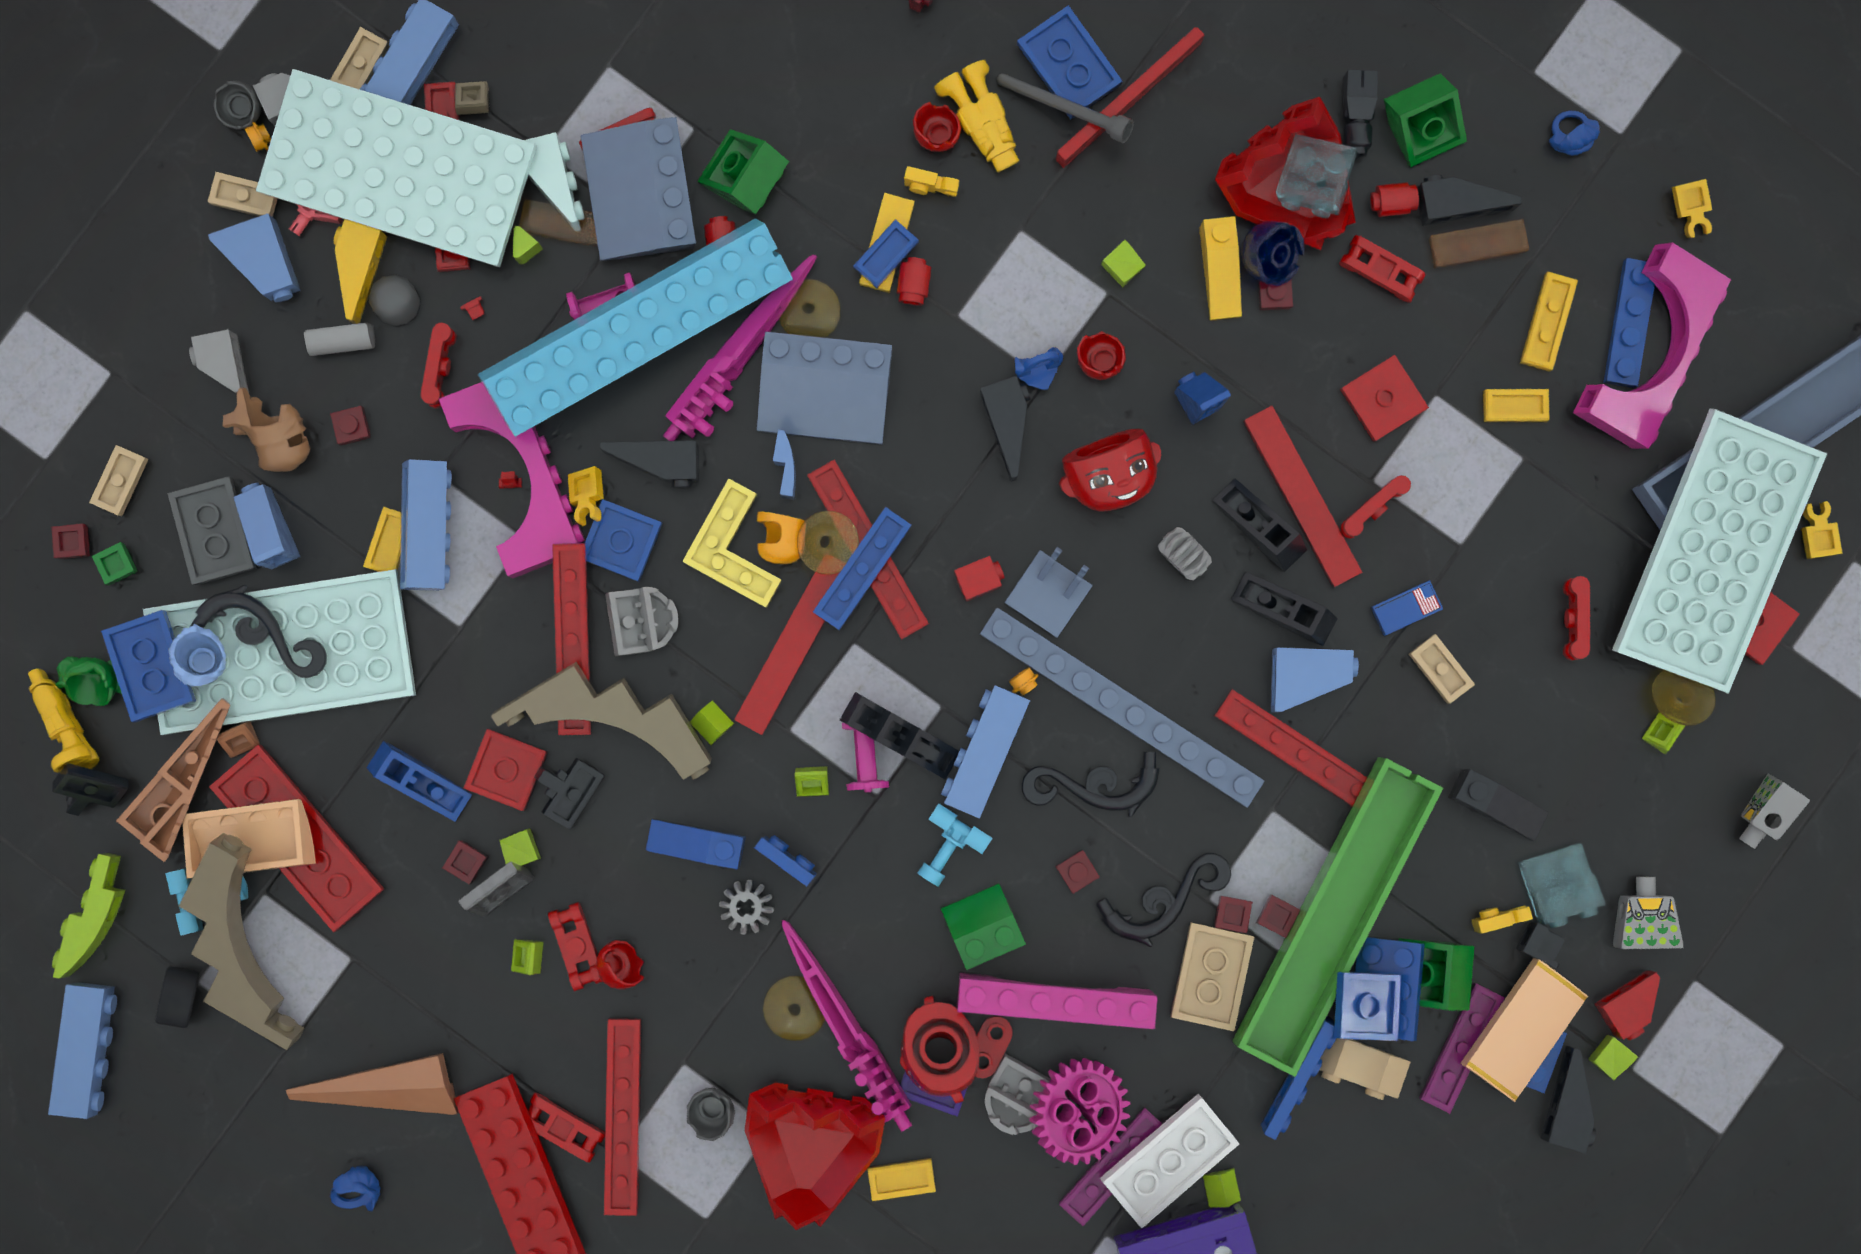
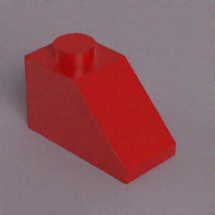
[1594,970,1660,1040]

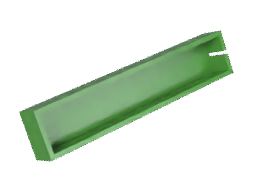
[1232,757,1443,1077]

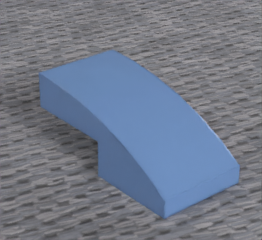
[773,430,796,500]

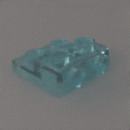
[1276,134,1357,218]
[1518,843,1605,928]

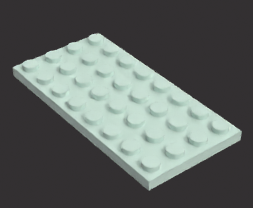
[256,69,537,267]
[1612,409,1827,693]
[143,569,416,735]

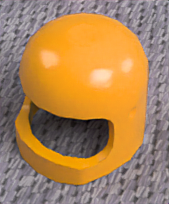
[757,512,806,564]

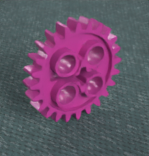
[1029,1058,1130,1165]

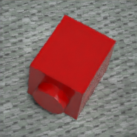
[954,556,1005,602]

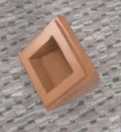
[217,722,260,758]

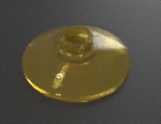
[779,280,841,338]
[797,511,859,574]
[1652,670,1716,725]
[763,976,825,1041]

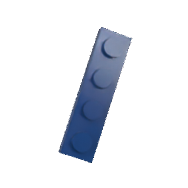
[1603,258,1655,388]
[813,507,912,631]
[1261,1016,1336,1140]

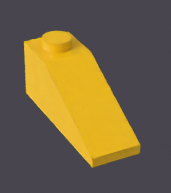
[1199,216,1242,321]
[334,219,387,324]

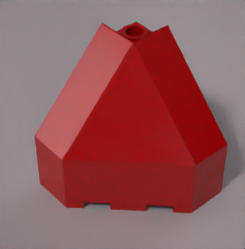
[1215,97,1356,250]
[744,1082,886,1230]

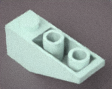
[524,132,585,232]

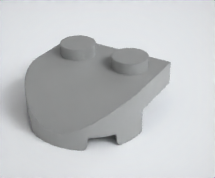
[605,587,678,657]
[985,1053,1051,1135]

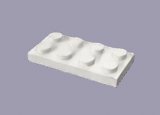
[1100,1094,1239,1228]

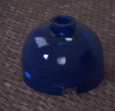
[1241,221,1305,286]

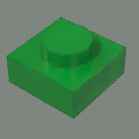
[92,542,138,585]

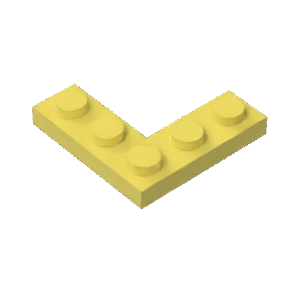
[682,478,782,608]

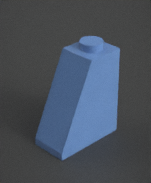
[208,214,301,302]
[233,483,301,570]
[1271,648,1359,713]

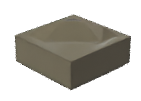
[455,81,489,115]

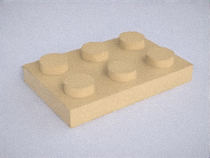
[1170,922,1254,1031]

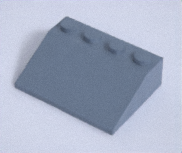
[581,117,696,261]
[757,332,893,445]

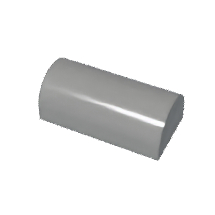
[304,323,375,356]

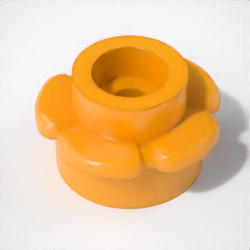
[245,122,271,152]
[1009,667,1038,696]

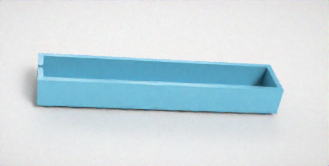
[478,219,793,437]

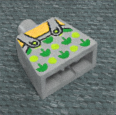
[1739,774,1810,850]
[1613,876,1683,949]

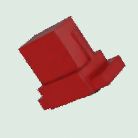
[460,296,485,321]
[499,471,522,489]

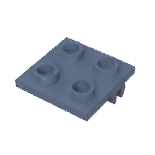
[1005,547,1093,638]

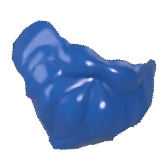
[1549,111,1600,156]
[1015,347,1064,390]
[330,1166,381,1211]

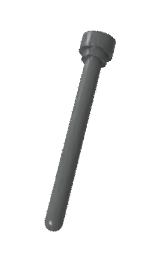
[996,73,1134,143]

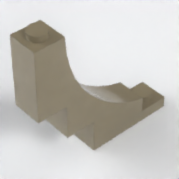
[491,662,712,780]
[179,833,305,1050]

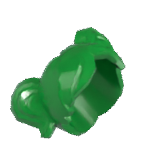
[55,657,122,706]

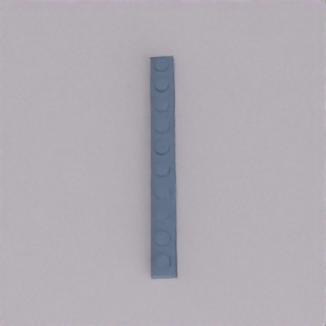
[980,608,1264,808]

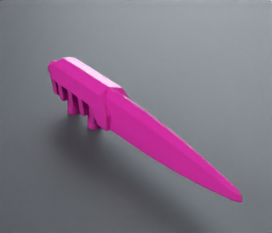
[663,255,817,441]
[782,920,912,1132]

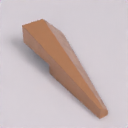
[116,698,230,862]
[286,1053,459,1115]

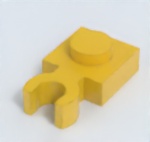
[904,166,959,197]
[1672,179,1712,238]
[568,466,604,526]
[1801,501,1843,559]
[1471,905,1533,934]

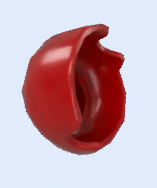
[913,102,962,152]
[1077,331,1126,380]
[596,940,644,989]

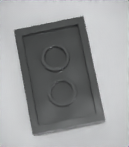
[167,476,257,586]

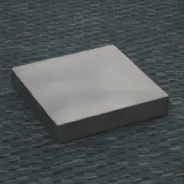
[459,861,534,916]

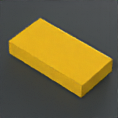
[1483,389,1549,422]
[363,507,401,572]
[867,1158,936,1201]

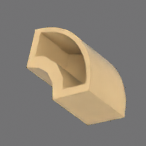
[1320,1038,1410,1100]

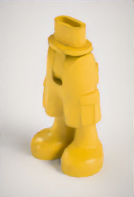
[934,60,1019,173]
[28,668,100,773]

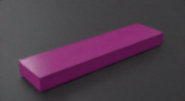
[1419,983,1505,1114]
[1059,1107,1162,1226]

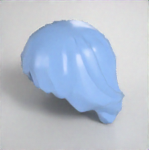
[168,624,226,687]

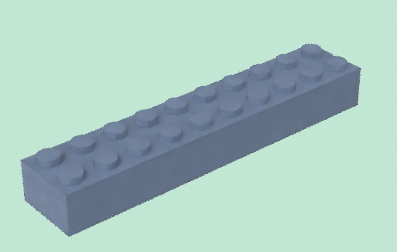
[1632,335,1861,530]

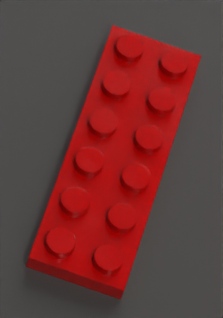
[209,745,385,932]
[453,1074,586,1254]

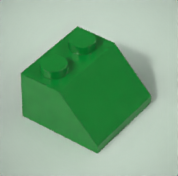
[1384,73,1467,167]
[697,129,789,214]
[941,883,1026,970]
[1399,938,1475,1011]

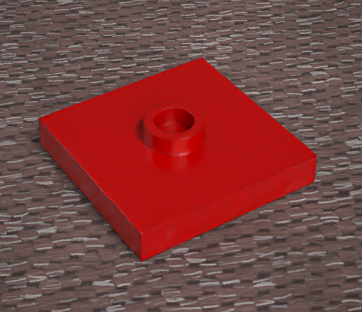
[1340,355,1429,442]
[1745,592,1800,665]
[464,729,548,811]

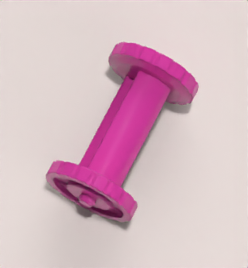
[566,272,635,320]
[842,723,889,792]

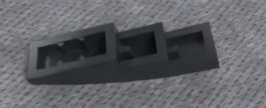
[840,692,959,780]

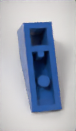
[1174,372,1231,425]
[366,741,472,822]
[646,819,746,869]

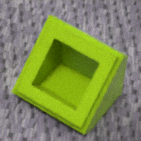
[513,226,543,264]
[690,701,735,746]
[1642,712,1685,754]
[795,766,829,797]
[511,939,544,975]
[1203,1168,1241,1207]

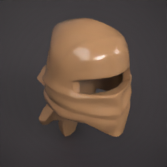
[223,388,310,472]

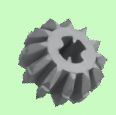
[1158,527,1212,580]
[719,880,774,935]

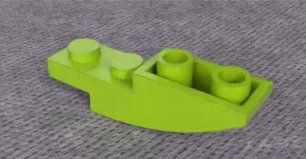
[52,853,125,979]

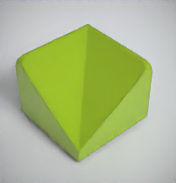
[1101,240,1146,288]
[499,829,541,866]
[1588,1035,1638,1080]

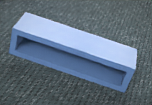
[360,0,459,105]
[400,459,452,591]
[941,685,1030,819]
[48,982,117,1119]

